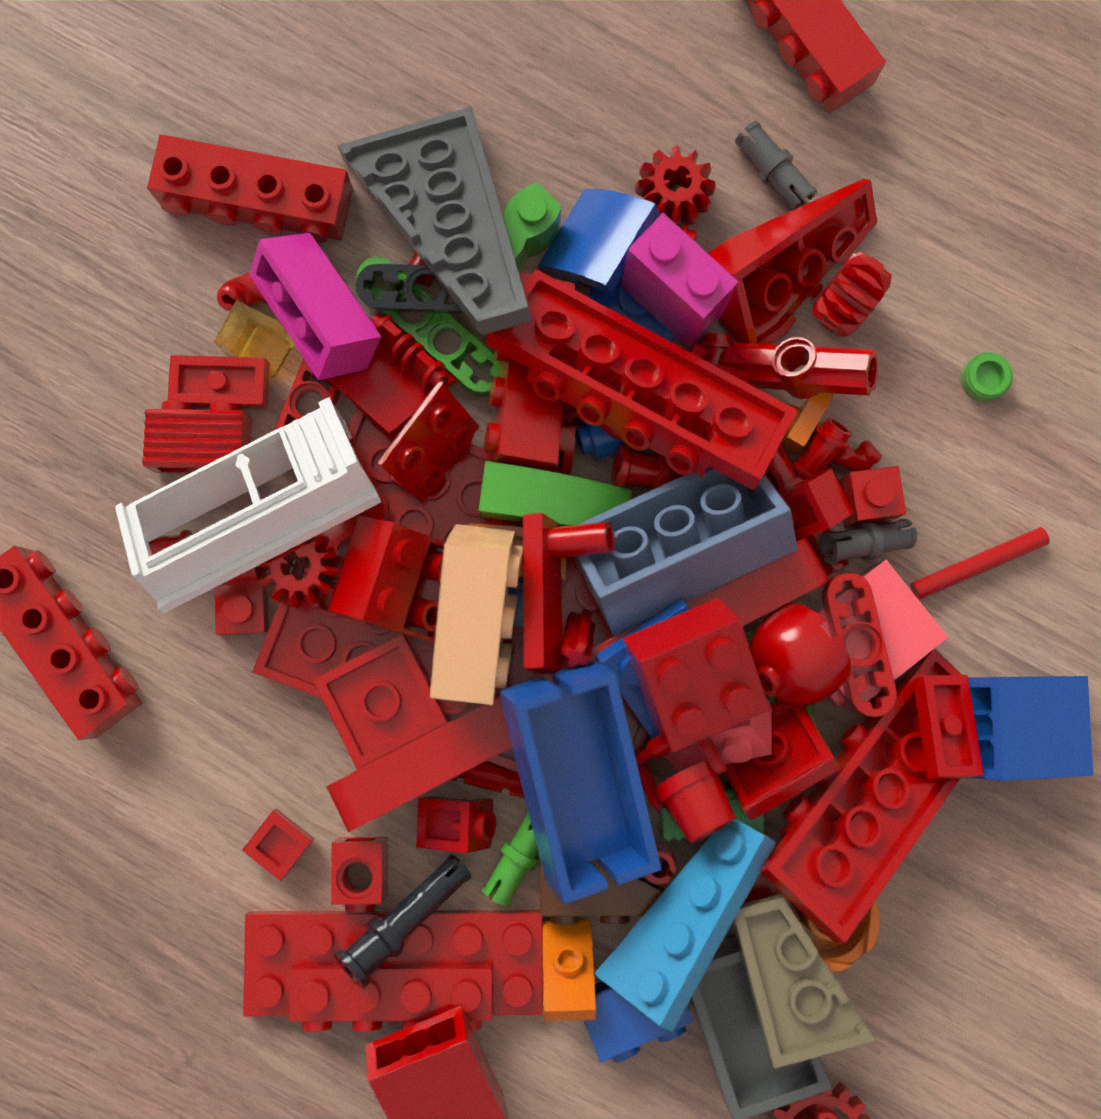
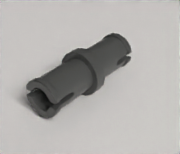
[735,121,817,210]
[819,519,917,564]

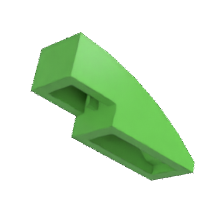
[478,461,632,527]

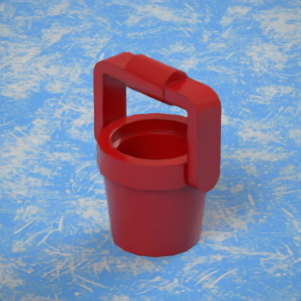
[635,735,736,844]

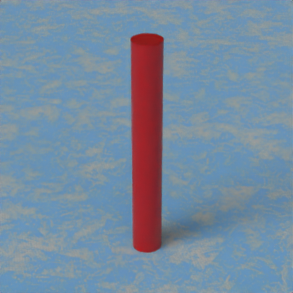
[910,527,1050,600]

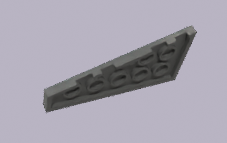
[337,107,532,335]

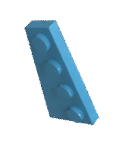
[594,820,776,1032]

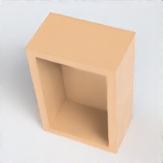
[430,524,523,705]

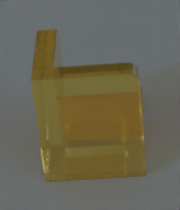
[214,300,294,378]

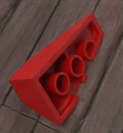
[708,178,877,344]

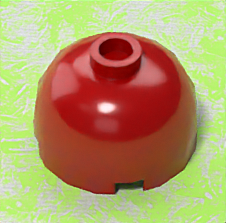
[749,603,851,706]

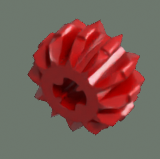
[635,145,716,227]
[812,252,892,337]
[258,533,341,611]

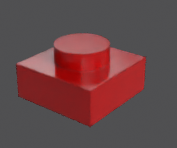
[242,809,315,881]

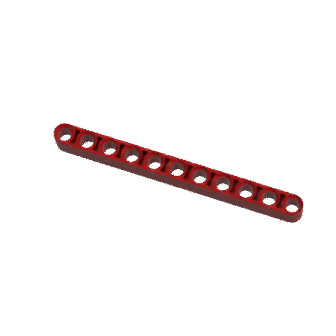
[326,537,830,832]

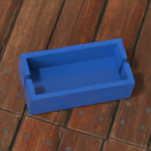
[498,660,661,904]

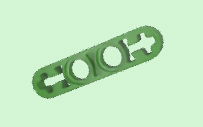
[356,257,501,398]

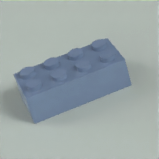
[574,467,798,635]

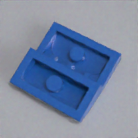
[537,189,660,294]

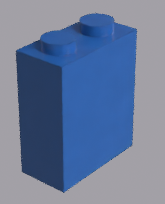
[968,676,1093,781]

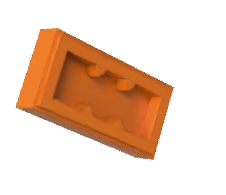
[542,920,596,1021]

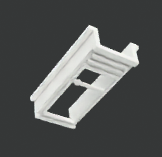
[115,397,381,614]

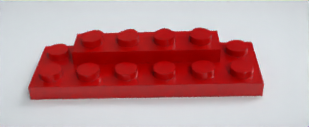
[485,269,798,491]
[760,648,962,943]
[243,910,542,1032]

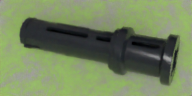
[333,854,472,989]

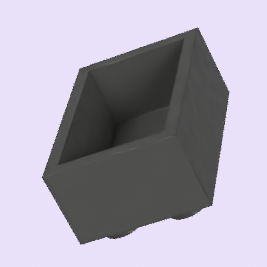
[690,937,832,1119]

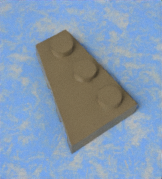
[733,894,876,1069]

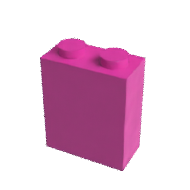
[621,213,738,350]

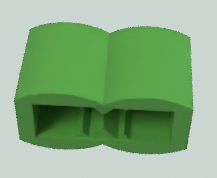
[502,183,561,272]

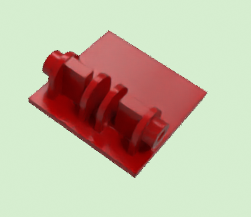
[327,313,457,435]
[378,382,480,503]

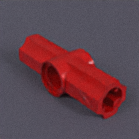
[723,337,879,399]

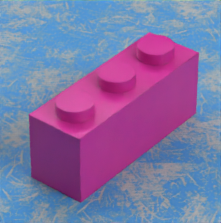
[249,233,381,380]

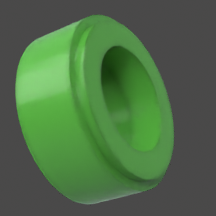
[961,352,1013,402]

